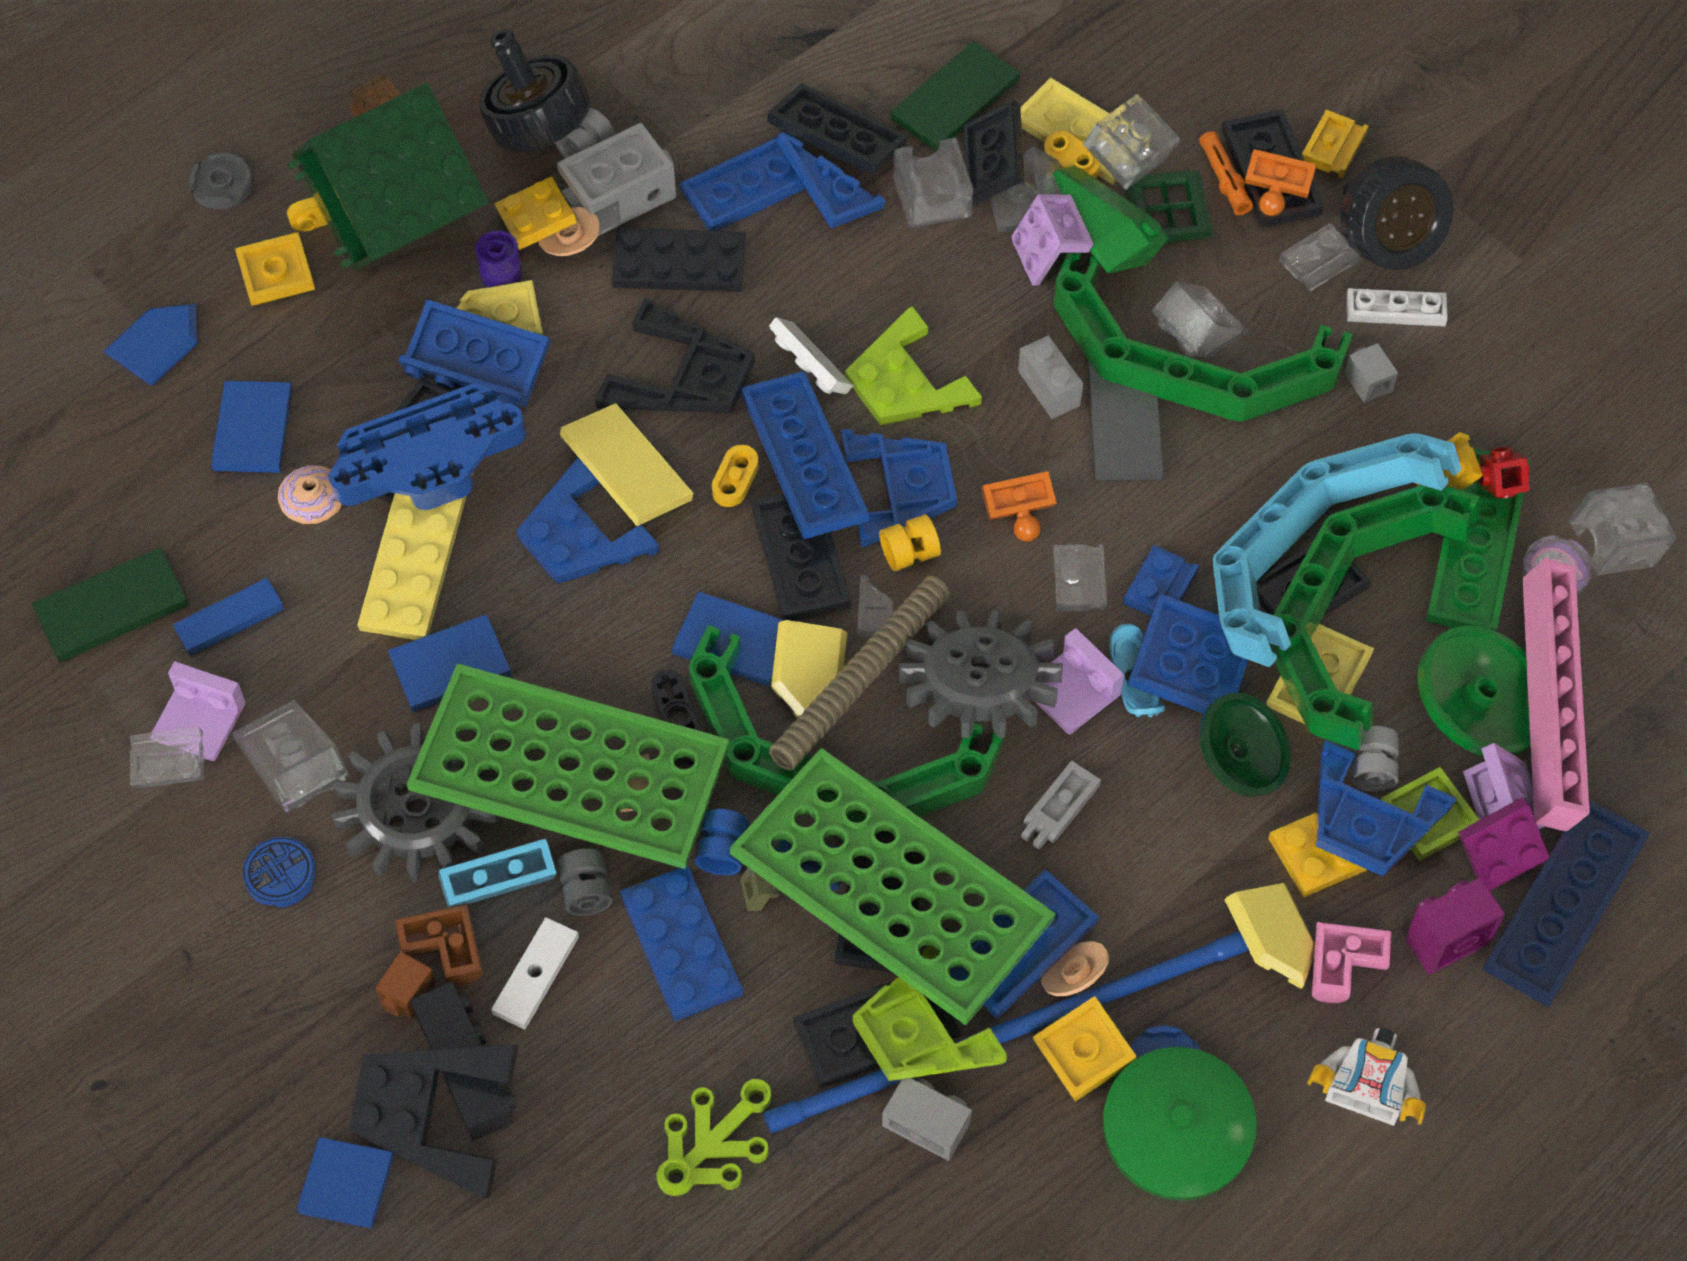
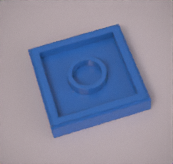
[297,1137,394,1229]

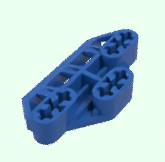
[328,383,527,510]

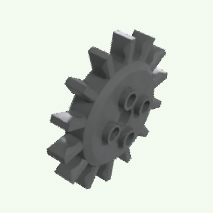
[899,610,1063,738]
[332,723,498,882]

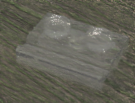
[1279,223,1360,292]
[1053,544,1107,611]
[130,727,204,789]

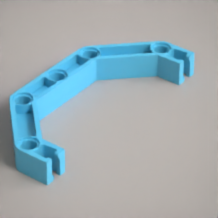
[1213,433,1462,667]

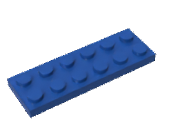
[741,371,869,539]

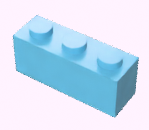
[438,839,557,908]

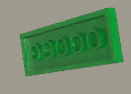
[1426,448,1530,631]

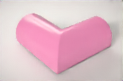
[1312,922,1391,1003]

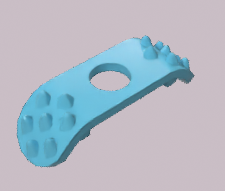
[1109,624,1165,717]

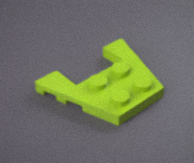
[845,307,982,425]
[853,945,1007,1081]

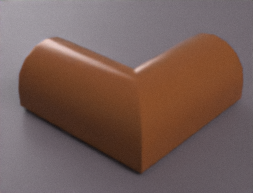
[395,904,482,986]

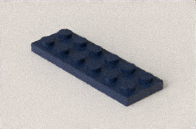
[1482,800,1650,1008]

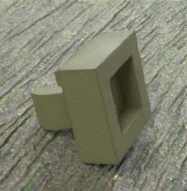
[740,868,779,911]

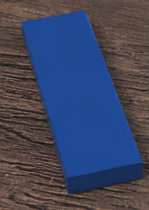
[173,578,284,656]

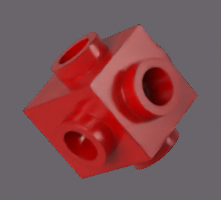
[1478,447,1530,498]

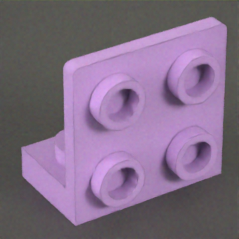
[1012,194,1094,285]
[1034,628,1124,734]
[150,661,246,761]

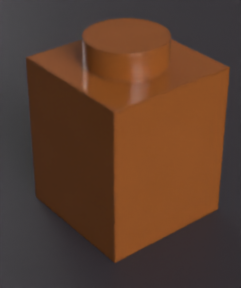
[375,952,436,1019]

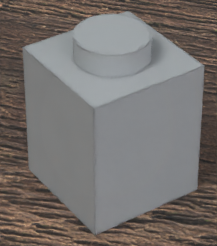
[1344,343,1398,403]

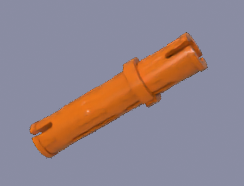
[1199,131,1253,215]

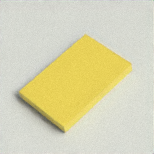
[1266,624,1374,724]

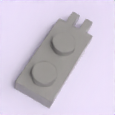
[1021,761,1101,850]

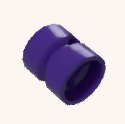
[476,230,522,288]

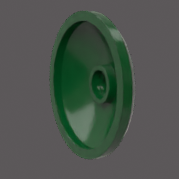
[1199,693,1291,797]

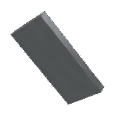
[1088,363,1163,480]

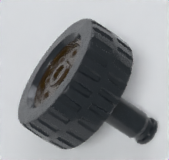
[479,29,590,152]
[1340,156,1453,270]

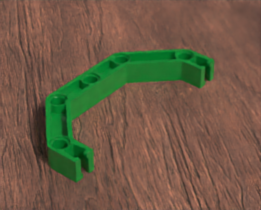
[1053,253,1353,422]
[1269,485,1480,751]
[689,625,1004,823]

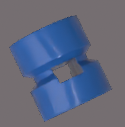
[695,809,750,876]

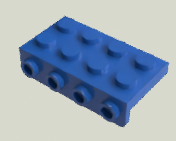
[398,300,551,408]

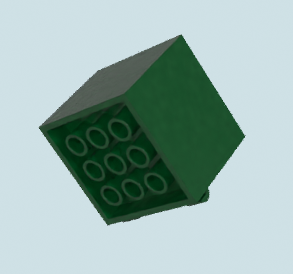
[288,82,489,272]

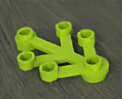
[657,1079,771,1196]

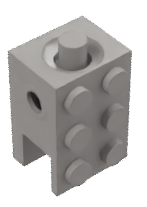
[557,123,676,236]

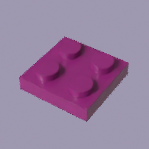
[1458,797,1549,891]

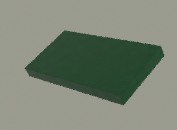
[890,41,1021,152]
[31,547,189,662]

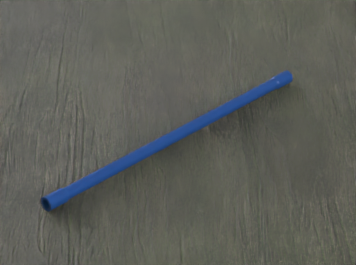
[763,930,1249,1134]

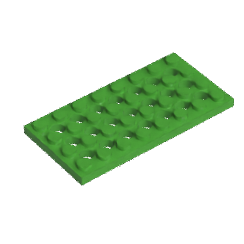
[407,663,730,869]
[730,748,1056,1025]

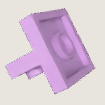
[1463,743,1545,829]

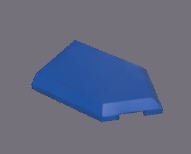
[103,303,198,386]

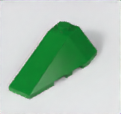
[1052,166,1169,274]

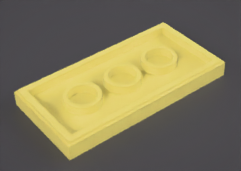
[1021,77,1152,185]
[560,403,694,526]

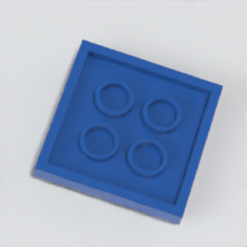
[1127,593,1248,713]

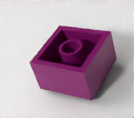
[1405,878,1505,975]

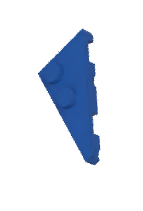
[776,132,886,229]

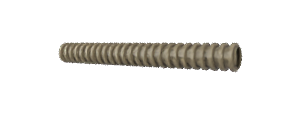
[769,576,950,770]

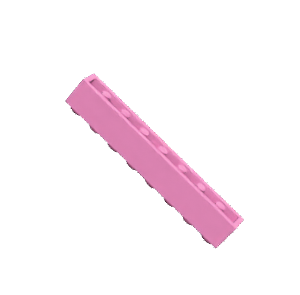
[1523,558,1590,832]

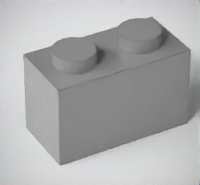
[1018,335,1083,419]
[882,1077,972,1161]

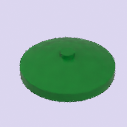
[1417,625,1531,756]
[1103,1047,1257,1200]

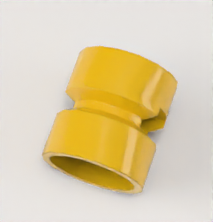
[879,514,941,571]

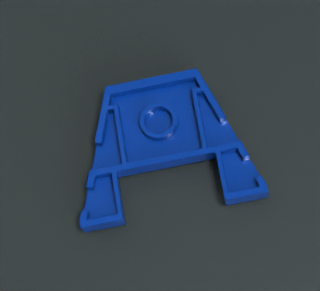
[841,429,957,547]
[516,458,659,584]
[1315,740,1456,876]

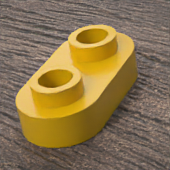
[1044,130,1101,179]
[287,197,328,232]
[712,445,759,507]

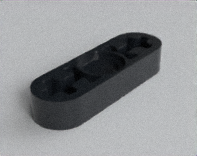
[651,670,702,765]

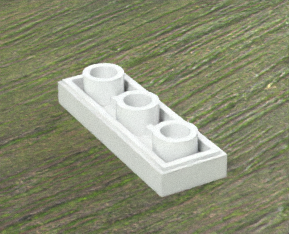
[1346,288,1447,326]
[769,317,854,394]
[491,917,579,1030]

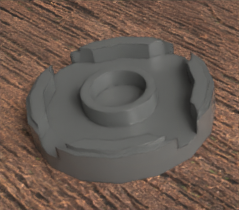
[189,152,253,210]

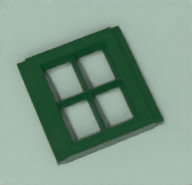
[1124,170,1213,243]

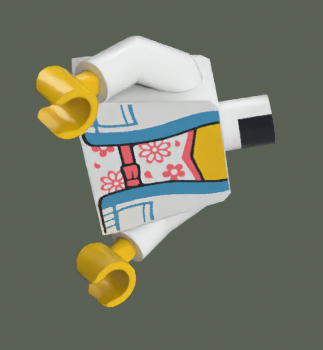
[1307,1028,1426,1125]

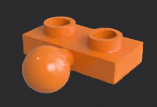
[1245,149,1316,216]
[981,471,1057,542]

